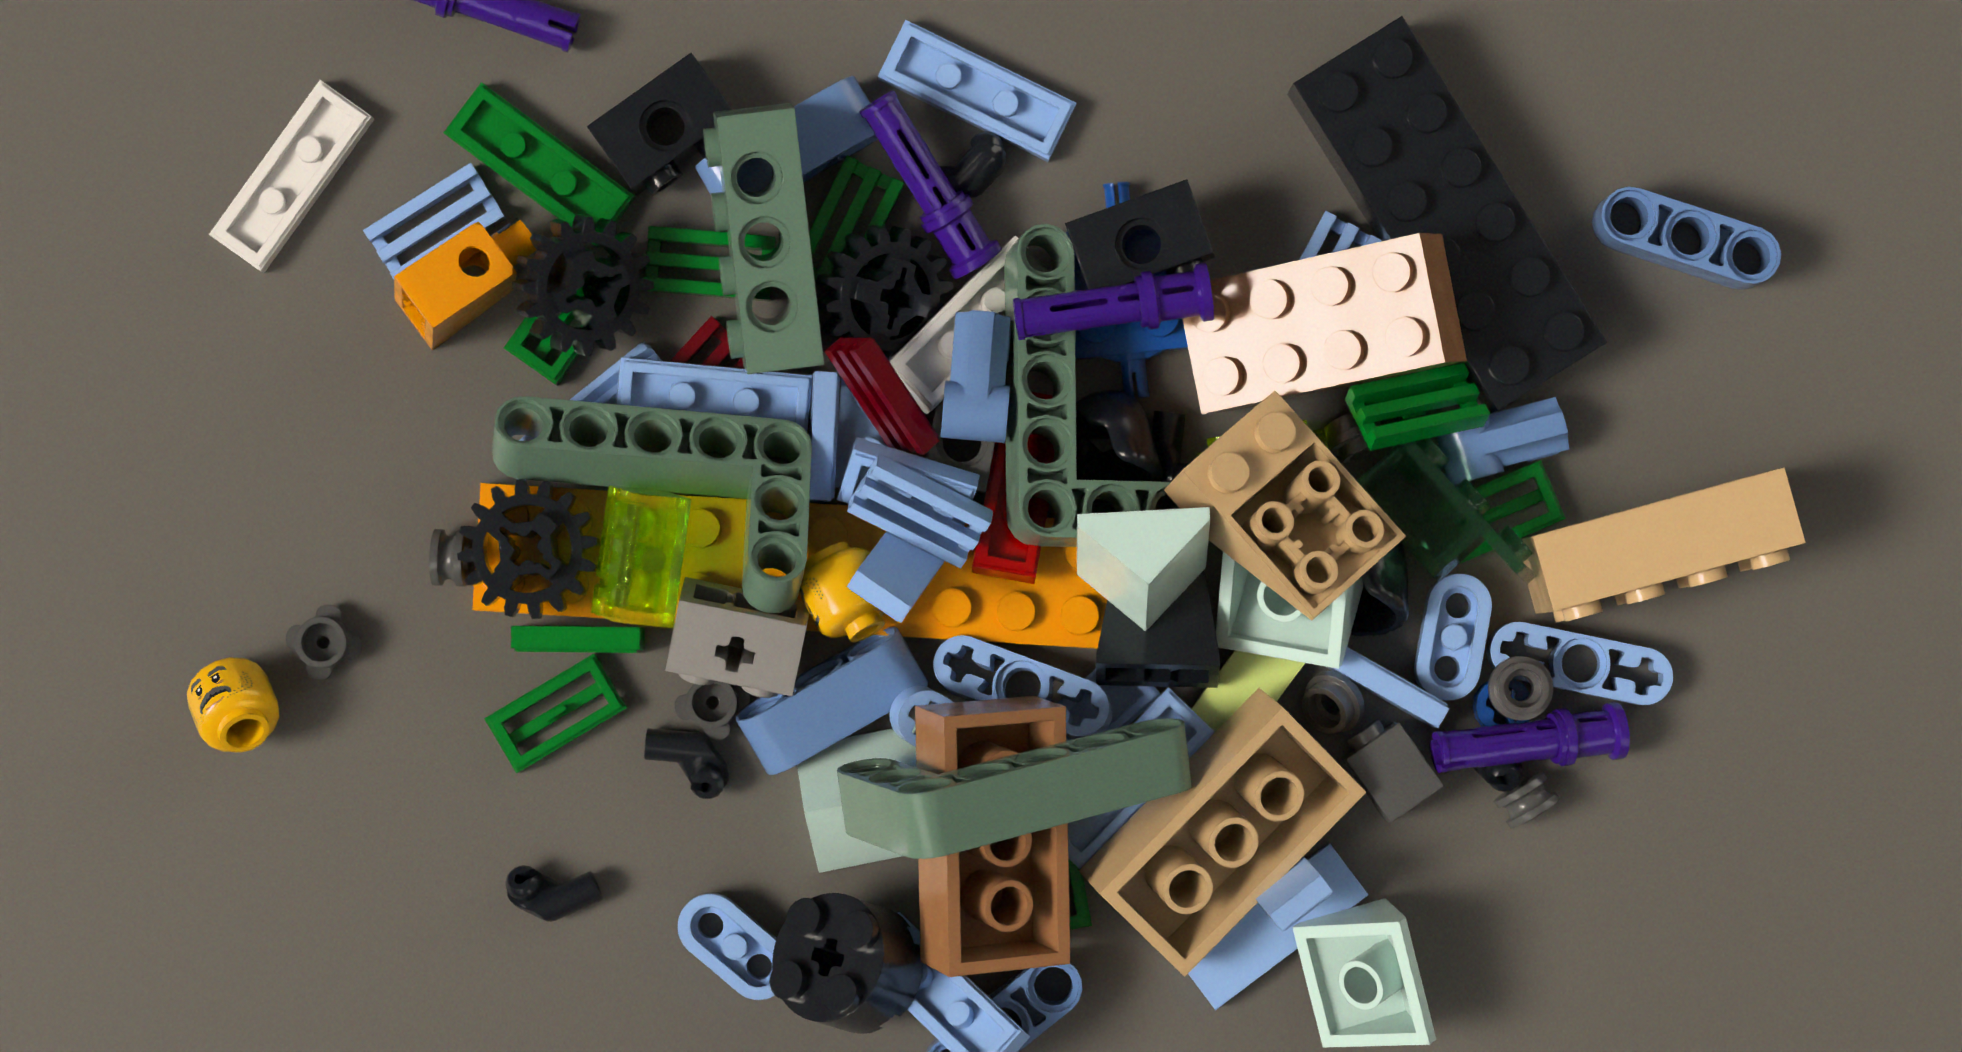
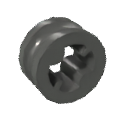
[429,529,471,587]
[1494,772,1560,829]

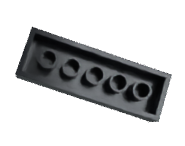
[1287,16,1608,414]

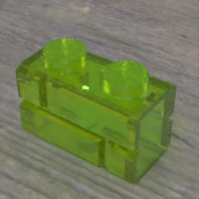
[591,485,691,628]

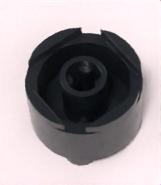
[769,893,923,1034]

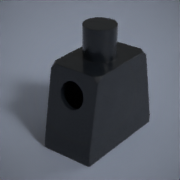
[1096,571,1220,688]

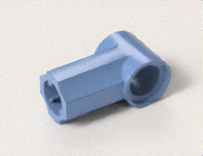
[940,310,1011,443]
[1437,397,1570,486]

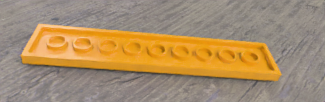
[472,483,1107,649]

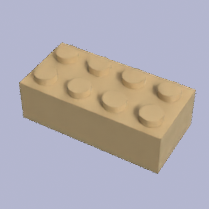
[1515,467,1806,622]
[1079,688,1366,977]

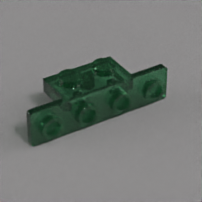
[1357,383,1537,584]

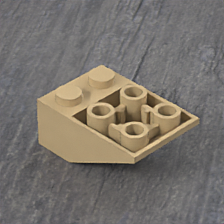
[1164,390,1406,620]

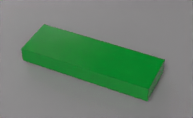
[443,82,636,248]

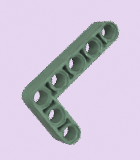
[1004,224,1180,547]
[492,396,812,614]
[837,718,1192,859]

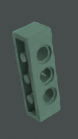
[703,103,824,374]

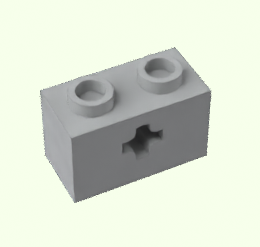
[665,577,809,698]

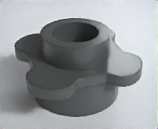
[286,605,362,680]
[675,681,751,740]

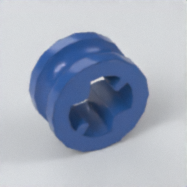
[1472,679,1530,727]

